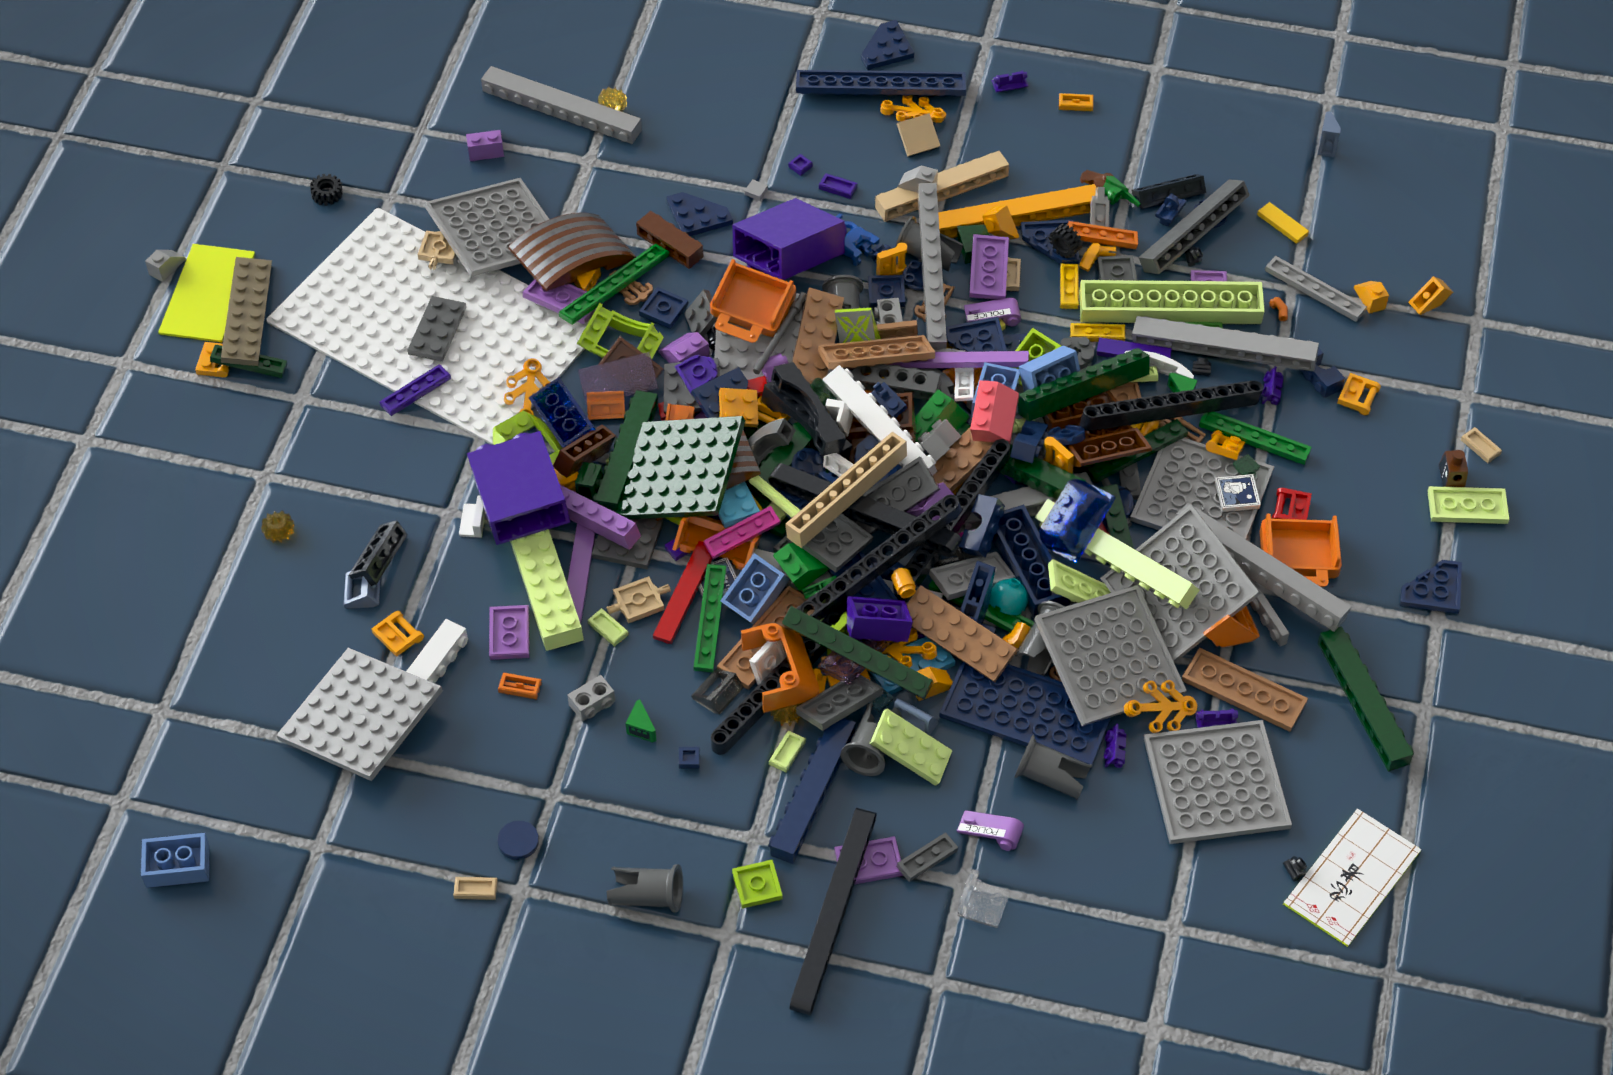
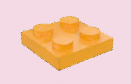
[719,388,758,427]

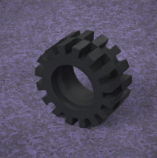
[310,174,343,206]
[1049,224,1083,258]

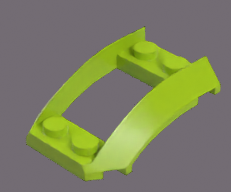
[577,303,664,360]
[493,411,564,464]

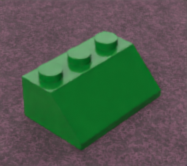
[915,389,970,442]

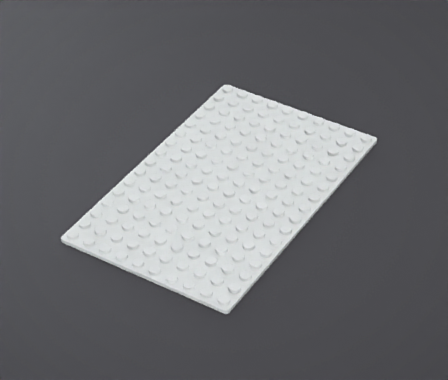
[267,208,591,444]

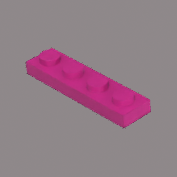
[704,506,780,559]

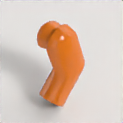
[1269,297,1288,321]

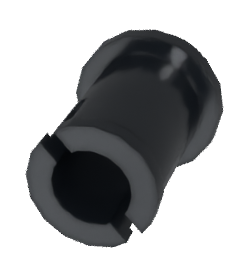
[707,327,716,350]

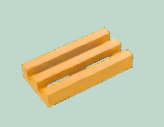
[1059,93,1093,111]

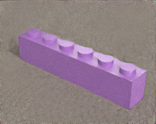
[560,485,641,550]

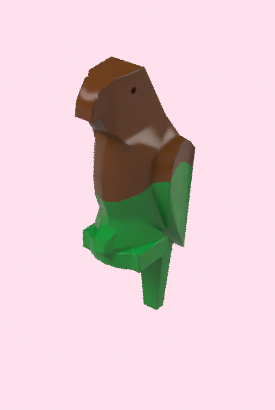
[1080,170,1141,207]

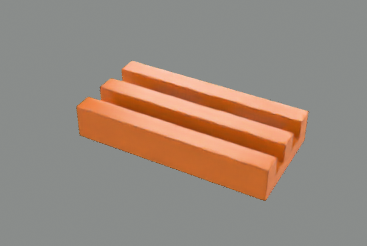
[498,673,542,699]

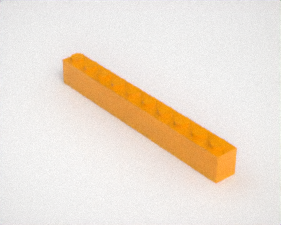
[938,184,1096,238]

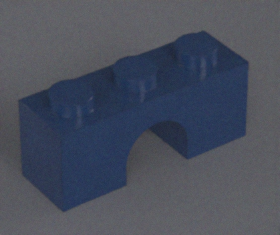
[1300,341,1345,398]
[1010,420,1048,463]
[959,494,1005,558]

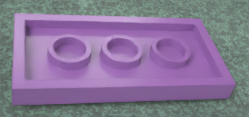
[969,234,1009,300]
[523,280,603,324]

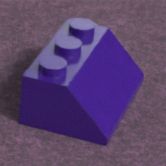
[847,596,913,642]

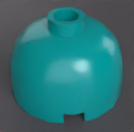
[989,578,1028,615]

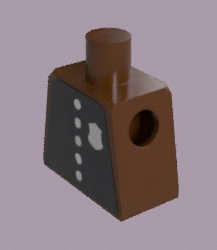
[1439,450,1468,487]

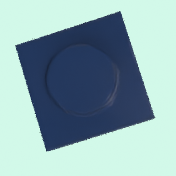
[679,747,700,769]

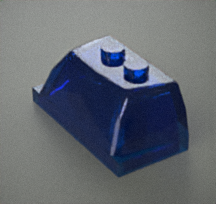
[528,377,596,448]
[1039,479,1116,564]

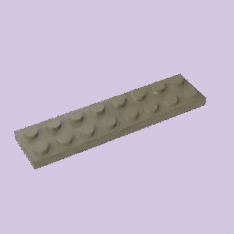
[221,257,272,366]

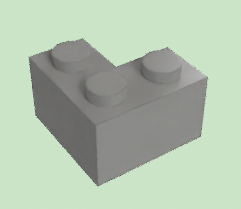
[918,419,961,462]

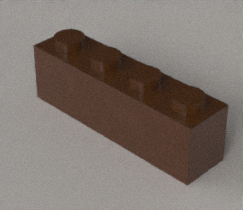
[636,210,704,269]
[553,425,616,478]

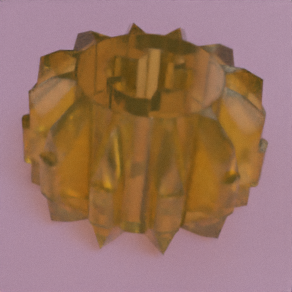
[598,86,627,112]
[261,510,295,543]
[770,703,803,726]

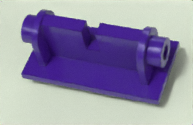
[991,70,1029,93]
[1261,366,1283,405]
[1195,708,1238,728]
[1104,724,1127,768]

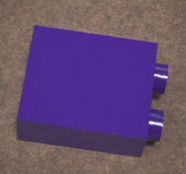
[732,198,847,280]
[467,431,570,545]

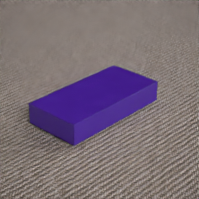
[819,173,857,199]

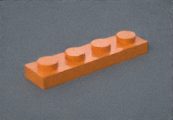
[1068,221,1138,249]

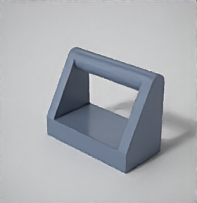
[1317,111,1341,157]
[344,571,380,608]
[894,698,938,736]

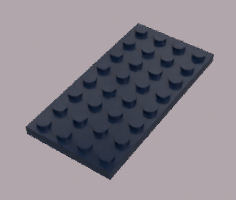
[939,661,1112,769]

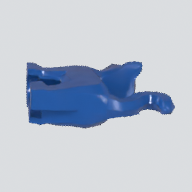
[835,214,880,266]

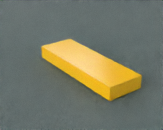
[1257,202,1309,244]
[1060,264,1079,309]
[1070,323,1125,342]

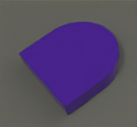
[674,355,718,396]

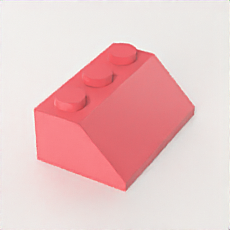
[970,380,1019,444]

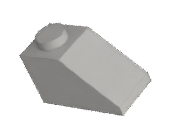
[898,165,938,193]
[145,250,186,282]

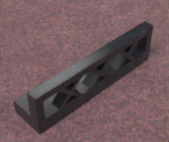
[1132,174,1207,209]
[349,520,408,586]

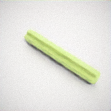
[749,475,801,518]

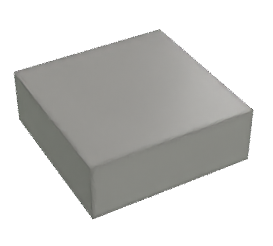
[744,179,768,201]

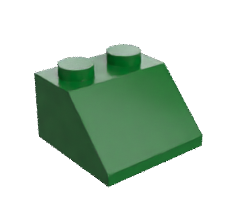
[773,543,830,591]

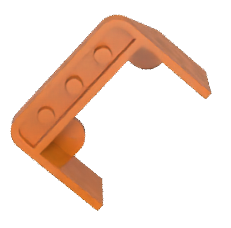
[672,516,762,570]
[1203,606,1260,647]
[741,623,819,713]

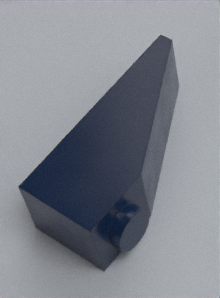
[960,561,996,623]

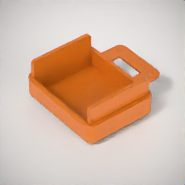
[710,259,796,343]
[1260,514,1342,587]

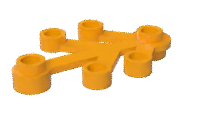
[880,95,946,123]
[504,358,554,415]
[865,628,937,668]
[1124,680,1197,733]

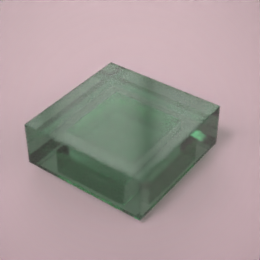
[1233,454,1260,475]

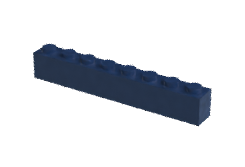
[768,718,856,864]

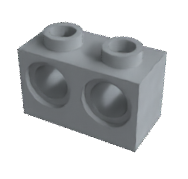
[874,298,903,325]
[568,675,615,721]

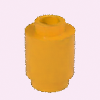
[891,568,916,598]

